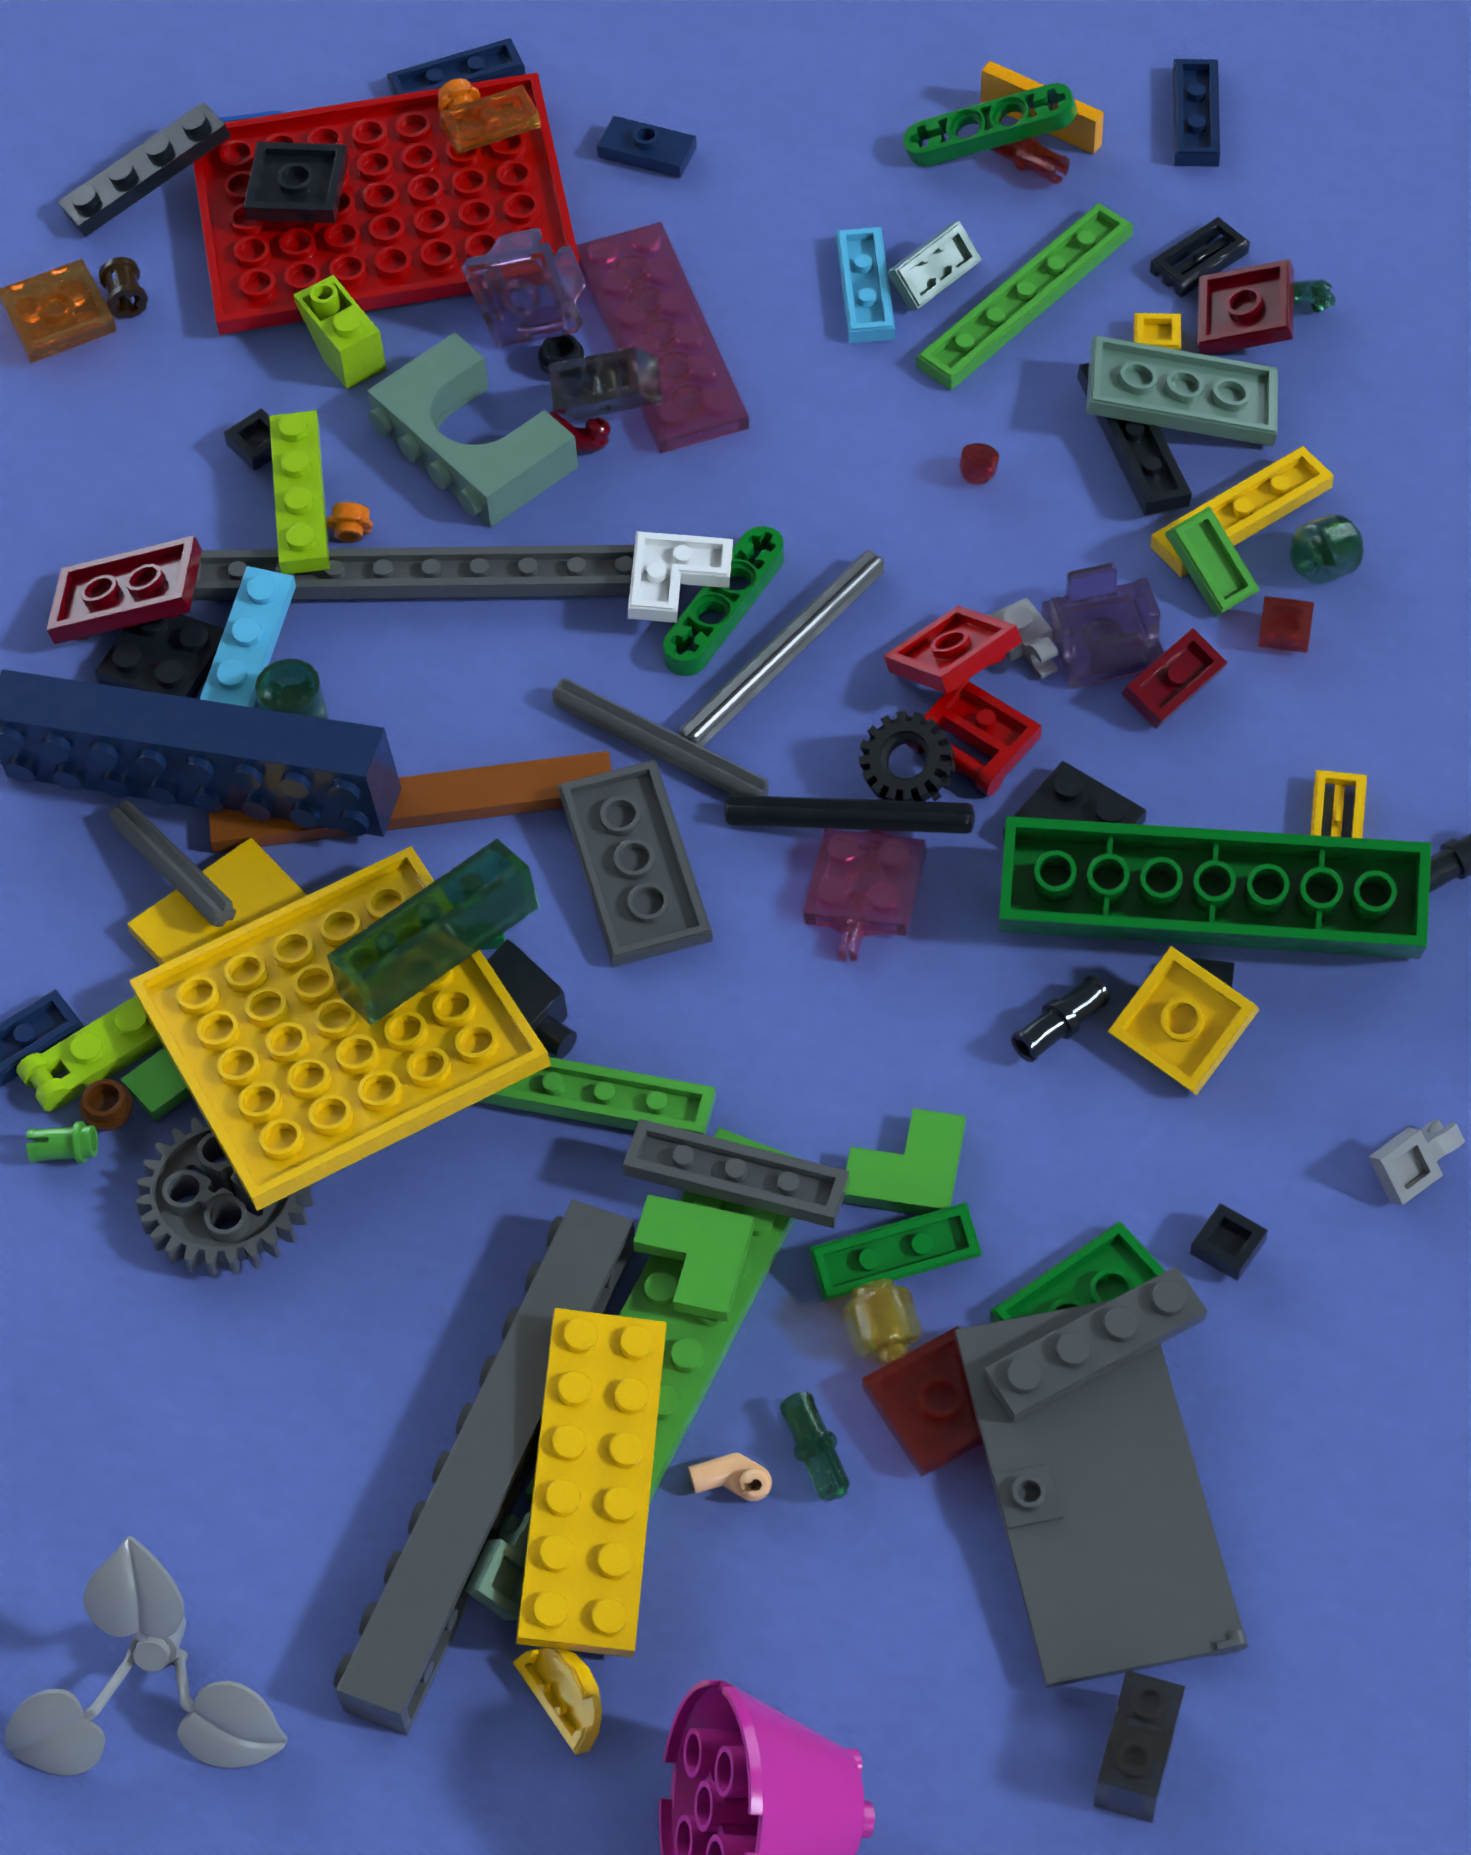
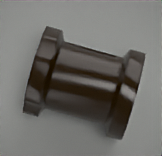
[99,257,148,318]

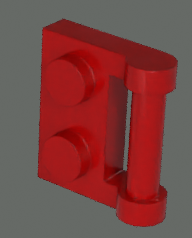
[906,681,1042,797]

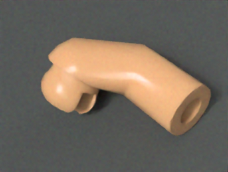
[688,1453,772,1501]

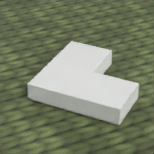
[628,531,733,623]

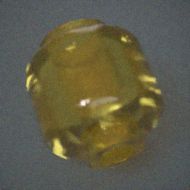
[842,1279,923,1366]

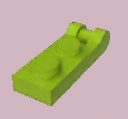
[16,996,162,1112]

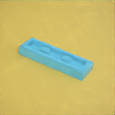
[836,227,895,343]

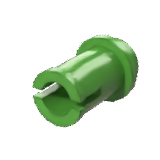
[26,1121,98,1164]

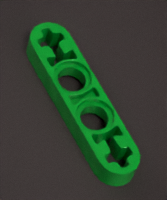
[903,83,1077,166]
[663,526,784,676]

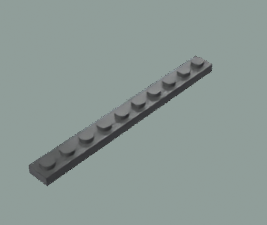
[192,545,635,601]

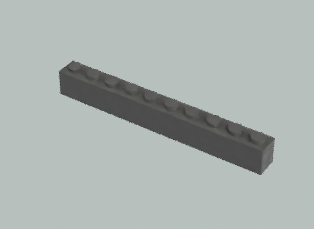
[334,1199,635,1735]

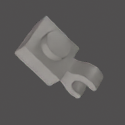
[988,597,1058,679]
[1368,1119,1465,1205]

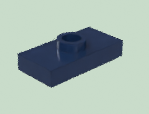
[597,116,697,178]

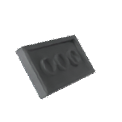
[558,759,713,968]

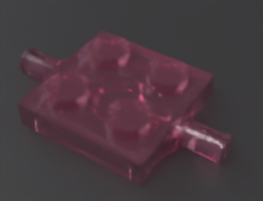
[803,829,927,962]

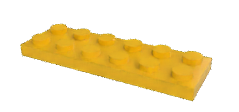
[516,1308,667,1658]

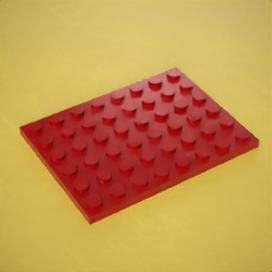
[193,72,581,335]

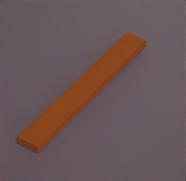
[209,751,612,853]

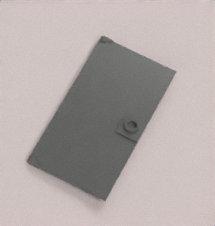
[954,1300,1248,1688]

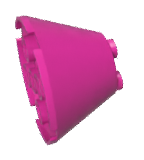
[659,1680,875,1855]

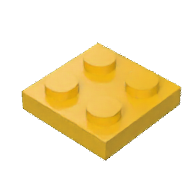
[1108,946,1260,1096]

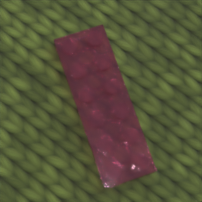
[576,222,749,454]

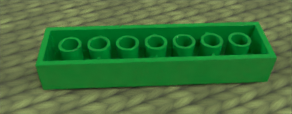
[999,816,1431,959]

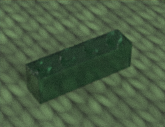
[326,838,540,1026]

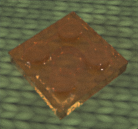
[0,259,117,363]

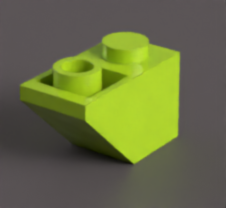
[293,275,387,389]

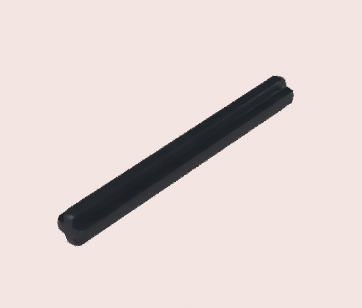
[724,795,975,834]

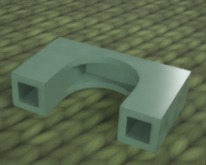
[367,332,578,528]

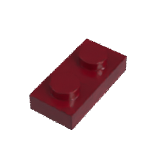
[1121,628,1228,729]

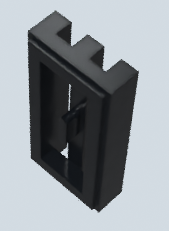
[1150,217,1250,298]

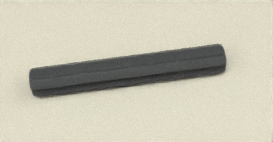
[109,801,236,927]

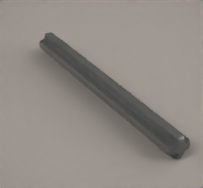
[679,550,884,747]

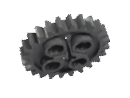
[135,1117,314,1276]

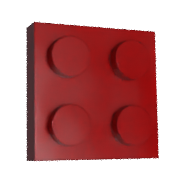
[883,605,1022,694]

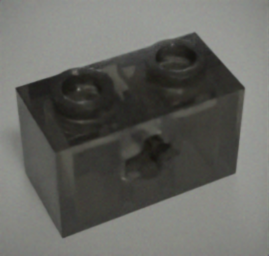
[549,347,662,419]
[1094,1670,1185,1823]

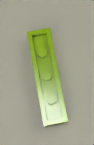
[269,410,330,574]

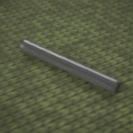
[552,678,769,796]

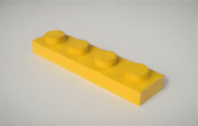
[1150,446,1334,578]

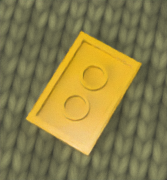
[127,838,307,965]

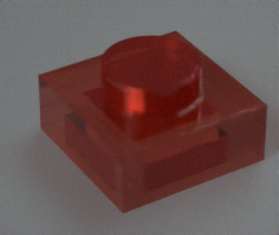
[1258,596,1314,653]

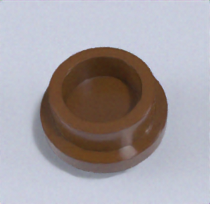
[79,1079,134,1131]

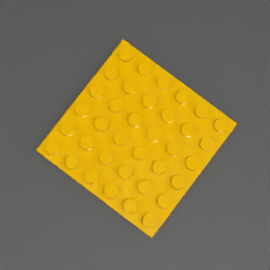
[129,846,551,1211]

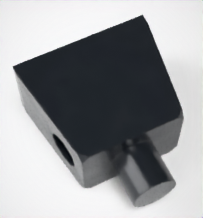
[487,939,577,1059]

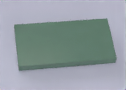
[1086,335,1278,446]

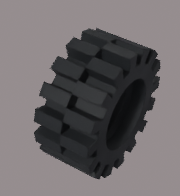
[859,711,956,802]

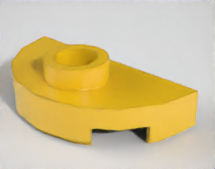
[512,1648,602,1755]

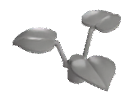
[5,1536,288,1776]

